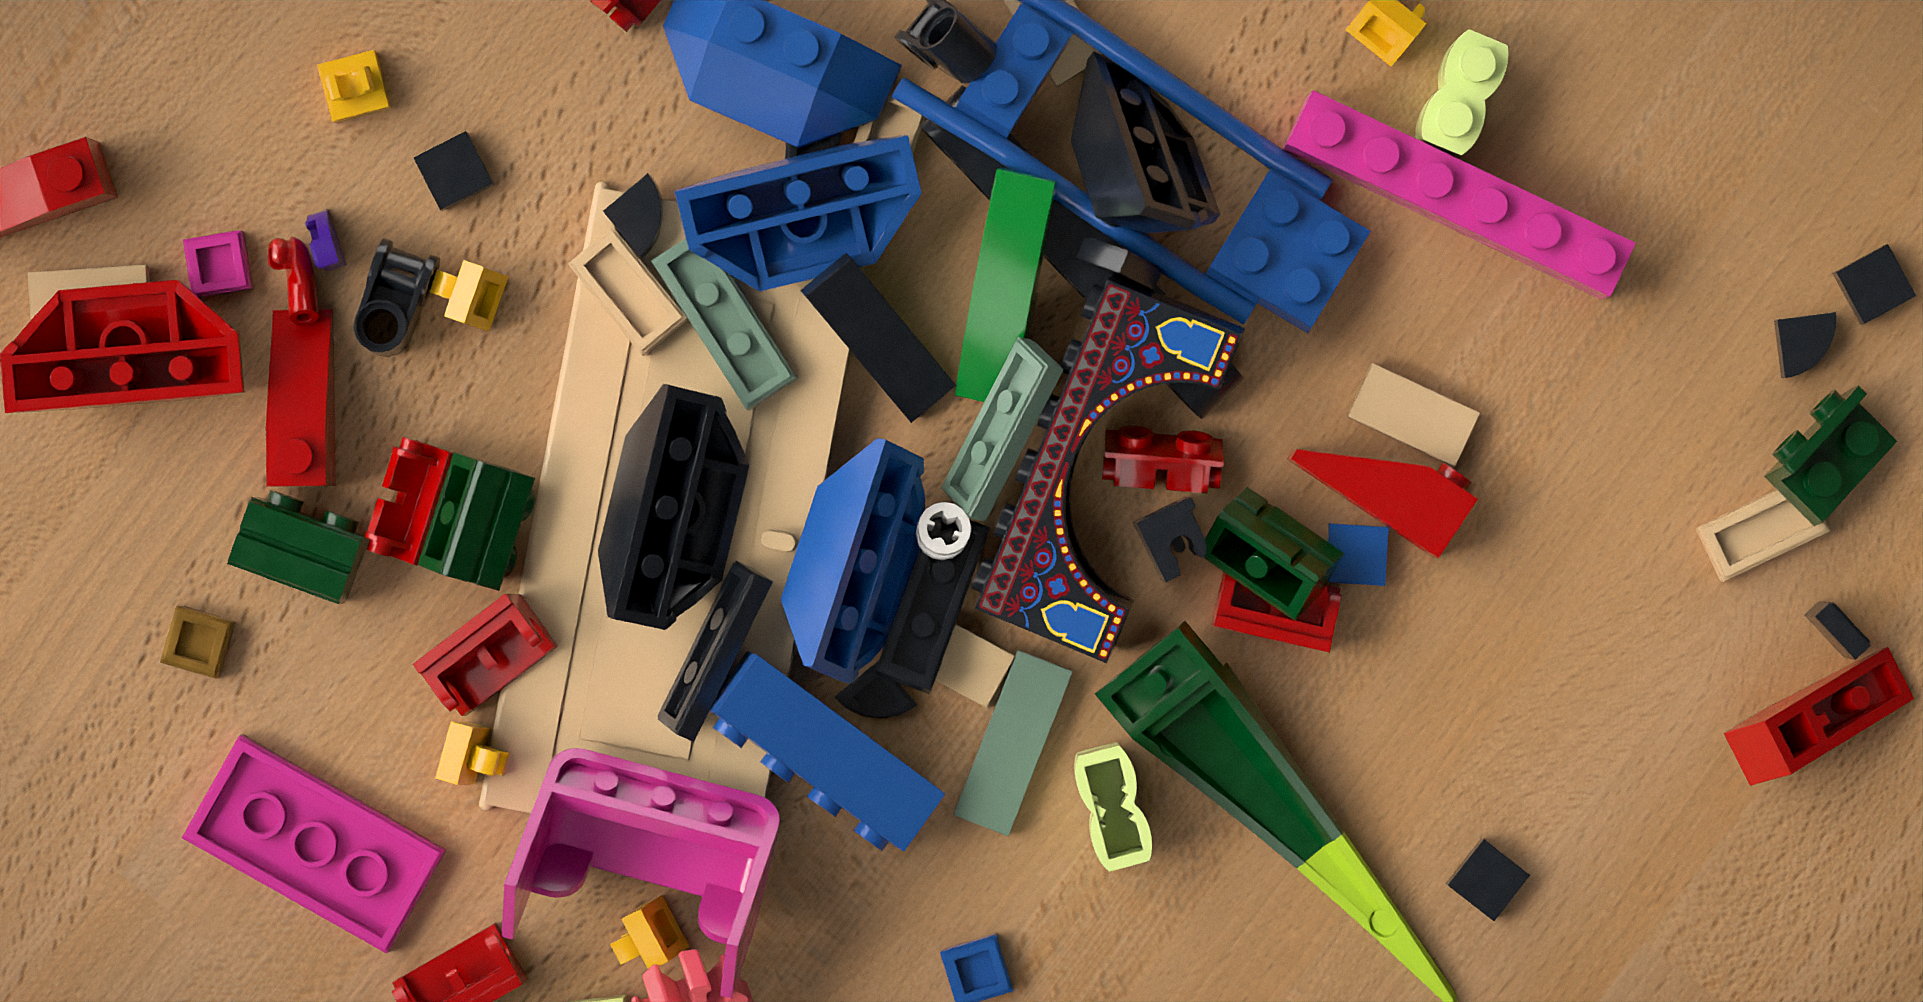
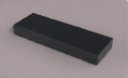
[800,253,956,423]
[874,517,990,694]
[657,561,773,742]

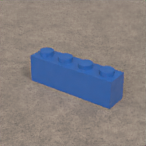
[710,651,945,852]

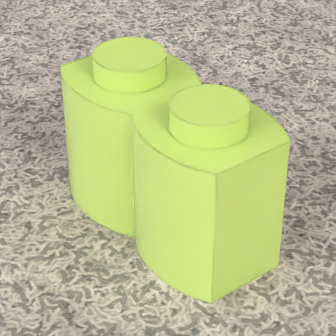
[1415,29,1508,158]
[1074,742,1152,872]

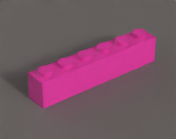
[1282,90,1636,300]

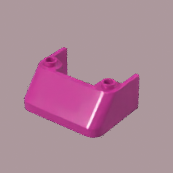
[502,748,780,999]

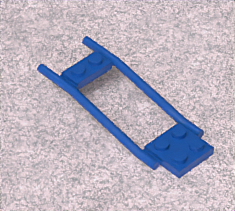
[892,0,1371,334]

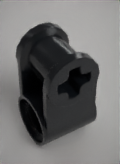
[894,0,997,84]
[353,238,440,357]

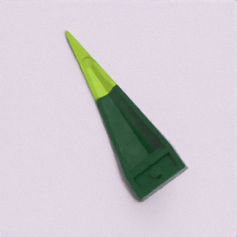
[1095,621,1458,1002]

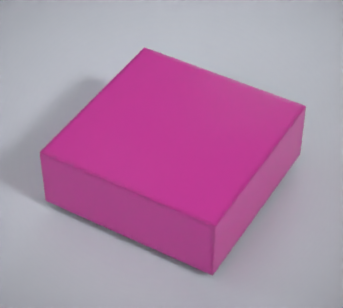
[183,230,253,298]

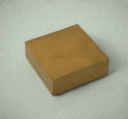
[160,605,236,679]

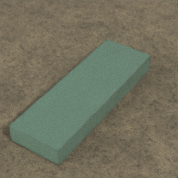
[652,238,798,410]
[941,337,1064,521]
[953,650,1073,836]

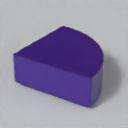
[305,209,347,271]

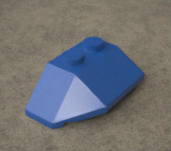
[663,0,902,148]
[674,135,922,291]
[781,438,925,684]

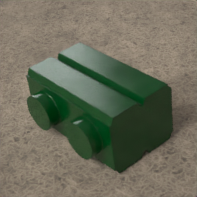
[418,452,535,591]
[1203,487,1344,621]
[227,490,369,604]

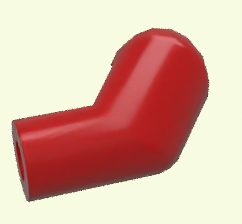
[267,236,319,325]

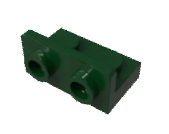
[1764,385,1897,526]

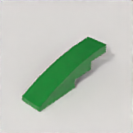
[955,168,1058,402]

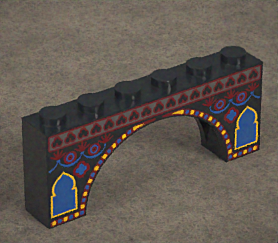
[972,274,1245,663]

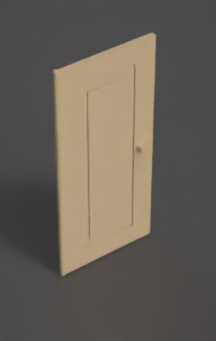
[479,181,866,813]

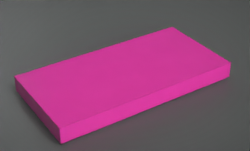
[182,734,447,954]

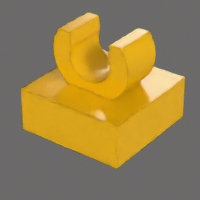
[1346,0,1426,66]
[317,50,392,123]
[430,260,509,332]
[435,721,510,785]
[610,895,690,969]

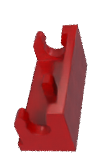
[1211,572,1342,653]
[412,594,558,716]
[392,923,528,1002]

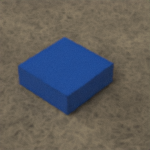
[1327,523,1389,586]
[940,933,1014,1002]

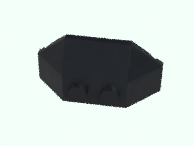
[1071,51,1220,233]
[598,383,750,630]

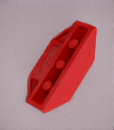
[0,280,245,413]

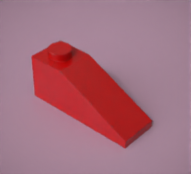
[0,137,118,237]
[266,309,336,487]
[1286,449,1478,558]
[1723,647,1914,786]

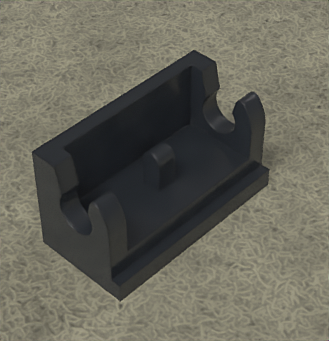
[1132,496,1206,582]

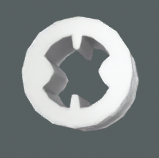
[915,502,971,560]

